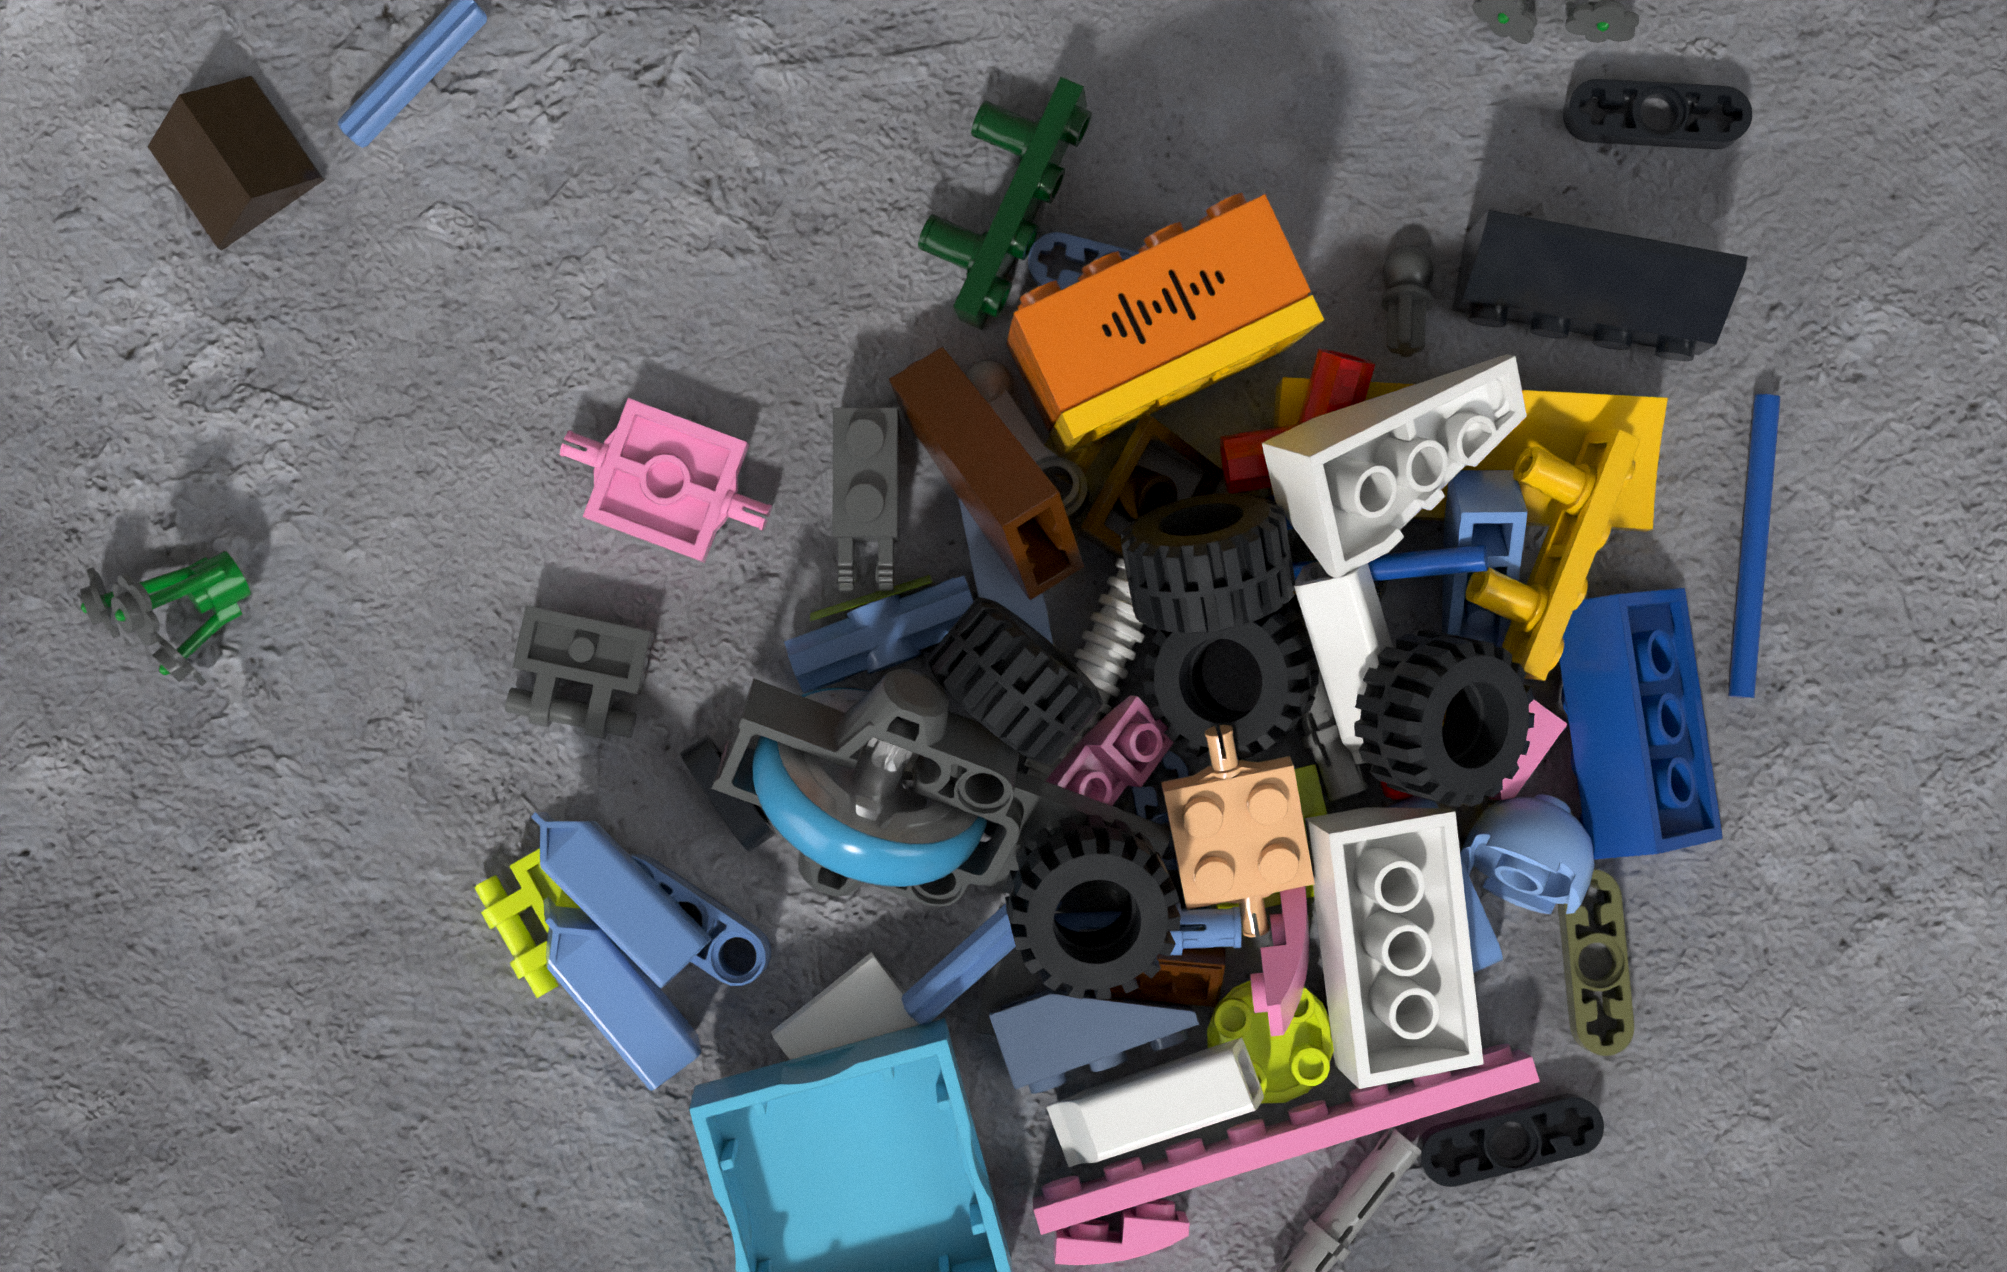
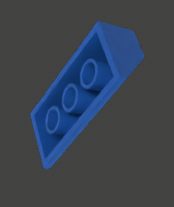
[1559,588,1723,859]

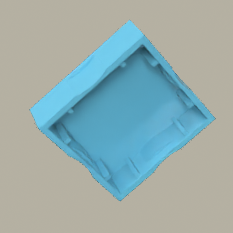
[689,1018,1013,1272]

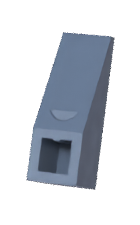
[989,988,1199,1094]

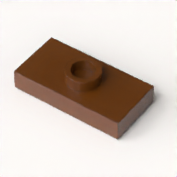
[1090,947,1225,1007]

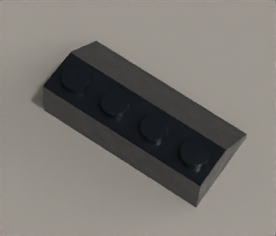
[1452,210,1748,361]

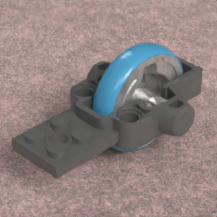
[711,669,1170,913]

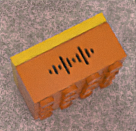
[1006,193,1324,457]

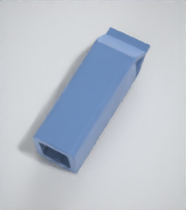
[531,812,712,989]
[543,897,701,1091]

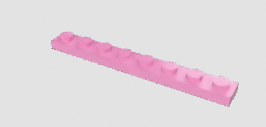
[1033,1044,1540,1235]

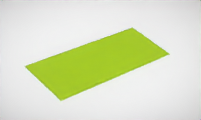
[810,575,932,621]

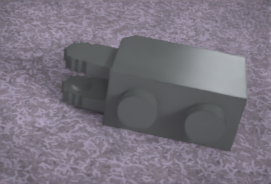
[832,408,901,591]

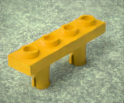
[1465,429,1641,681]

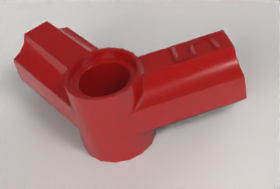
[1220,348,1375,493]

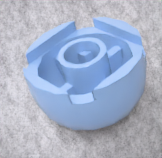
[1460,794,1595,914]

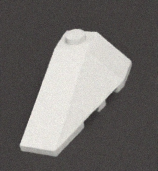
[1262,354,1527,579]

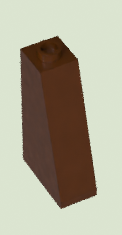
[888,346,1084,600]

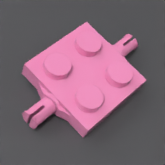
[560,398,772,563]

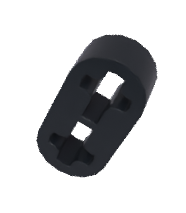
[680,734,776,852]

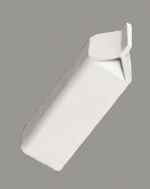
[1294,561,1393,764]
[1046,1038,1264,1167]

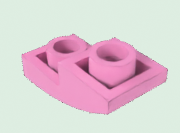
[1046,695,1174,806]
[1250,886,1310,1036]
[1054,1199,1190,1265]

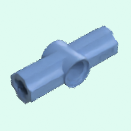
[784,575,974,693]

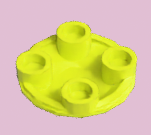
[1207,980,1334,1104]

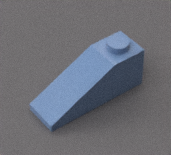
[1442,470,1528,647]

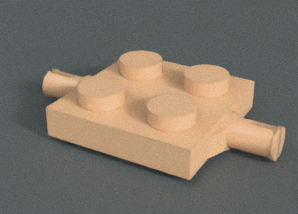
[1161,725,1315,937]

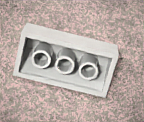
[1305,807,1484,1089]

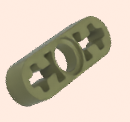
[1558,869,1634,1056]

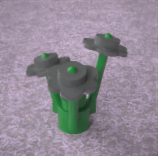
[80,551,251,686]

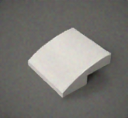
[771,952,957,1060]

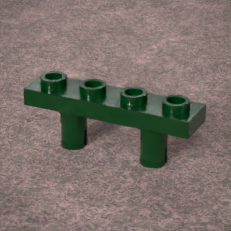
[918,77,1092,330]

